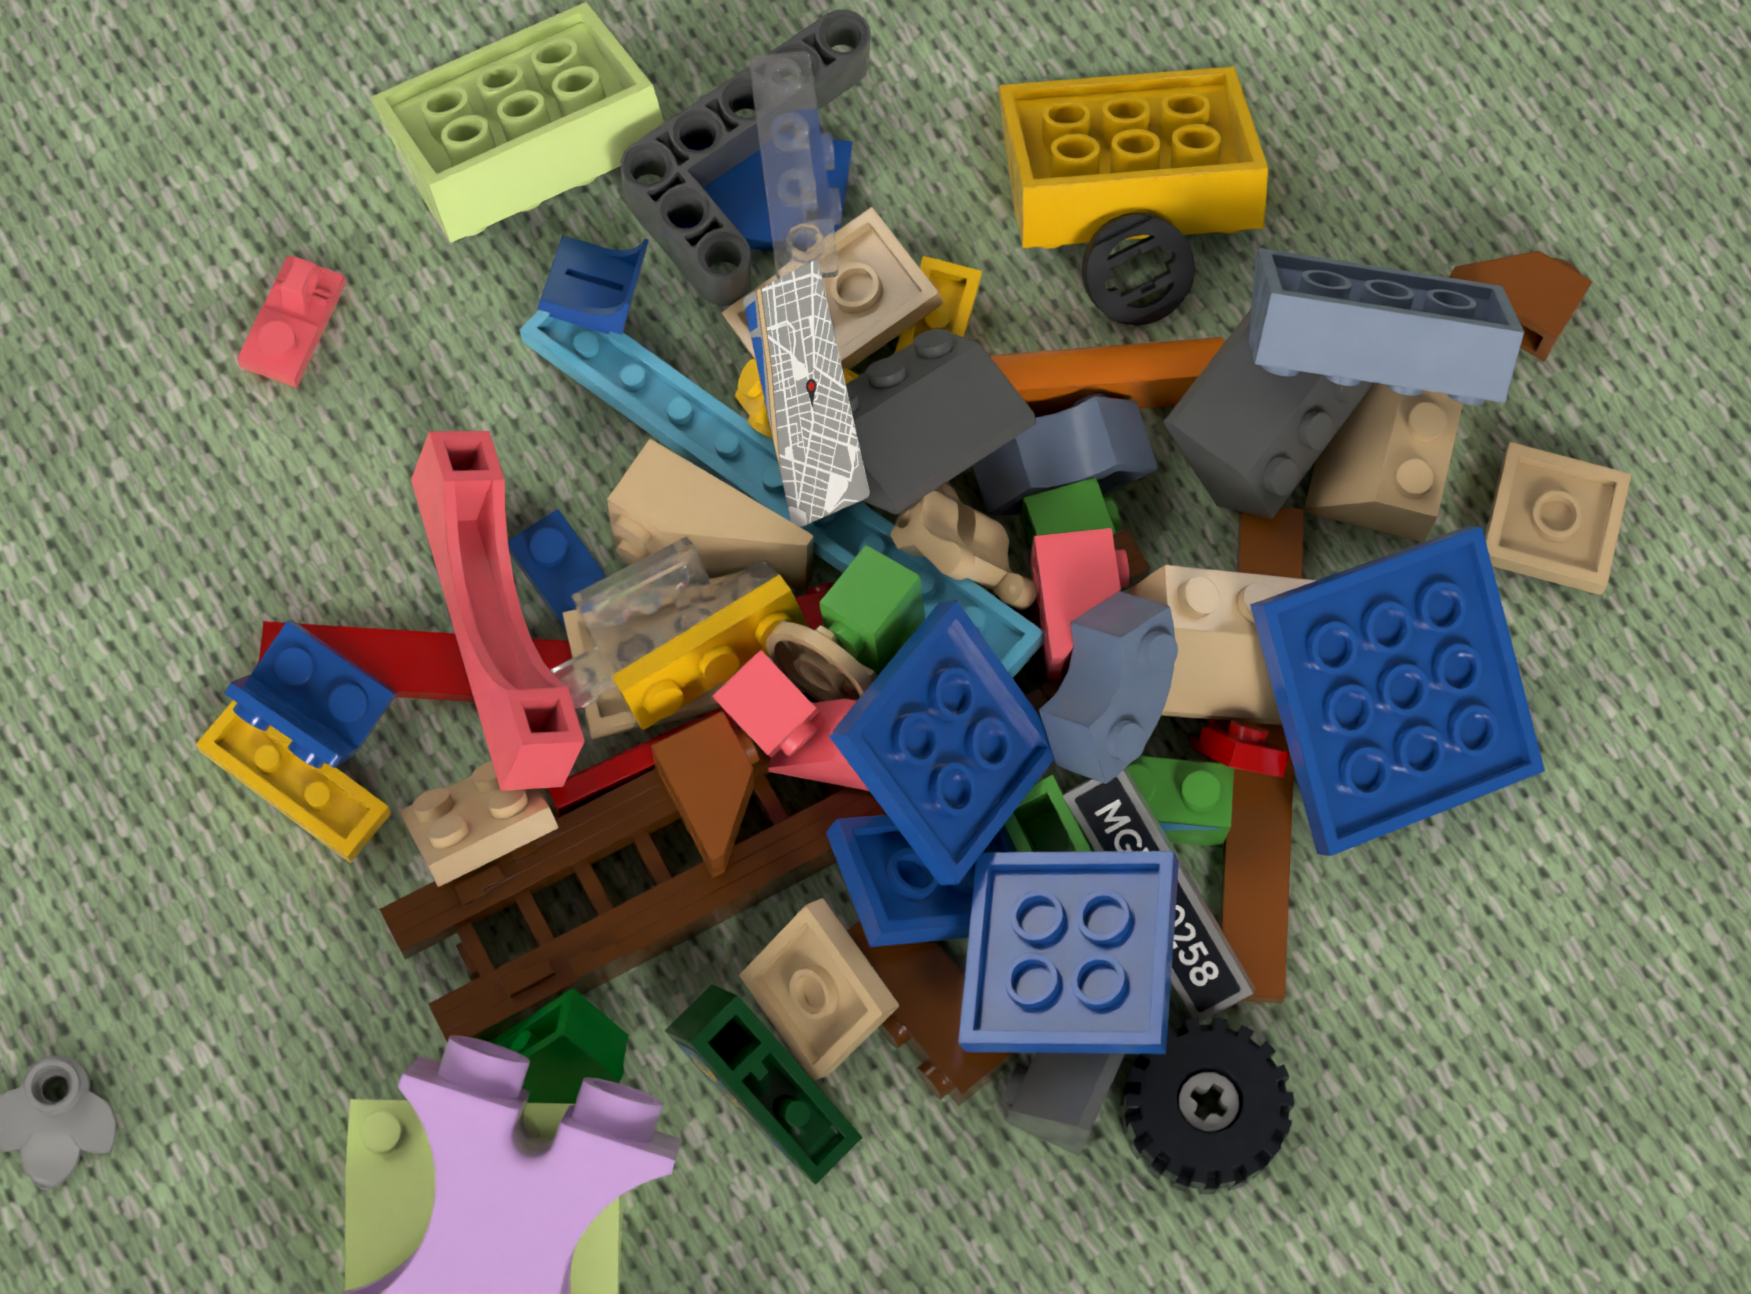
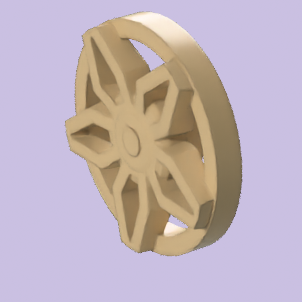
[766,620,878,702]

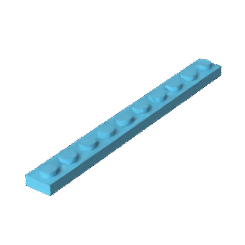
[519,310,1044,678]

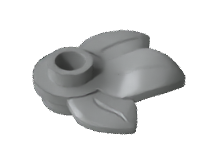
[0,1055,117,1191]

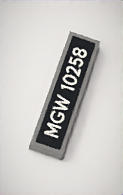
[1063,767,1256,1023]

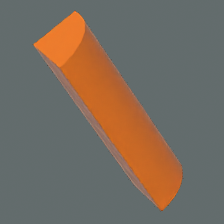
[989,337,1225,417]

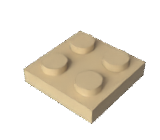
[1485,442,1632,595]
[399,760,559,887]
[739,898,900,1082]

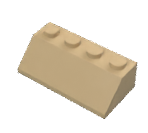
[1304,383,1463,542]
[1129,565,1317,725]

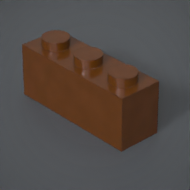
[847,921,1020,1106]

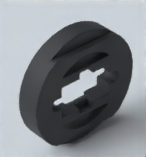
[1082,213,1195,325]

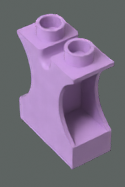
[343,1035,681,1294]

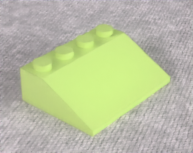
[370,2,664,243]
[345,1099,623,1294]

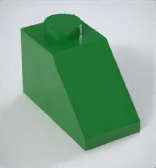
[489,988,629,1104]

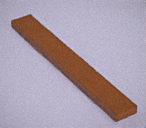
[1220,507,1304,1004]

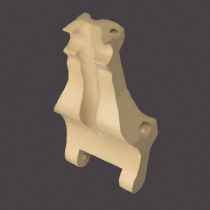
[890,481,1037,611]

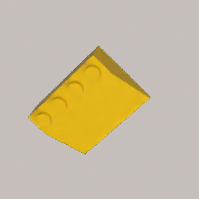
[999,66,1268,249]

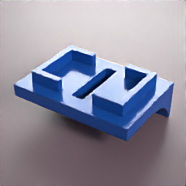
[538,235,649,335]

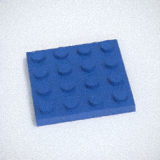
[1250,526,1545,856]

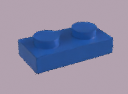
[508,509,623,634]

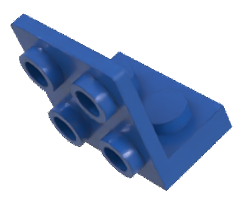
[224,620,398,769]

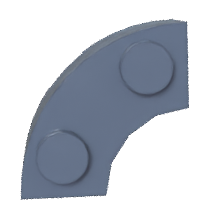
[973,393,1158,515]
[1039,591,1178,784]

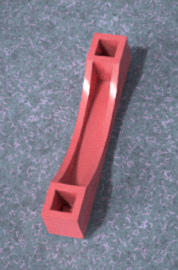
[411,431,585,791]

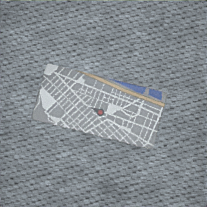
[743,260,869,527]

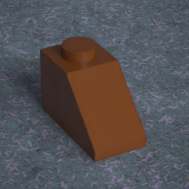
[1449,251,1593,362]
[651,711,759,878]

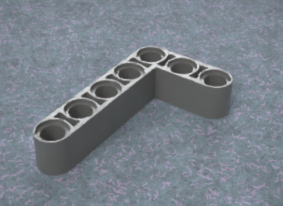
[620,9,871,306]

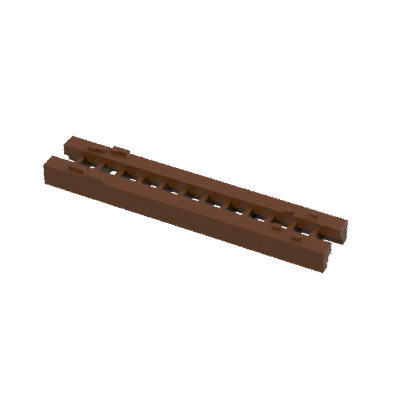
[379,528,1150,1042]

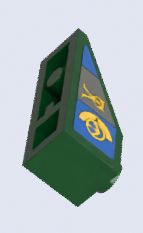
[664,984,863,1185]

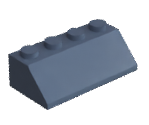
[1248,248,1524,405]

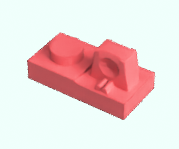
[237,255,346,388]

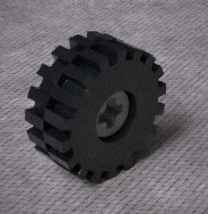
[1120,1017,1294,1194]

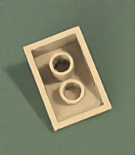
[607,439,814,589]

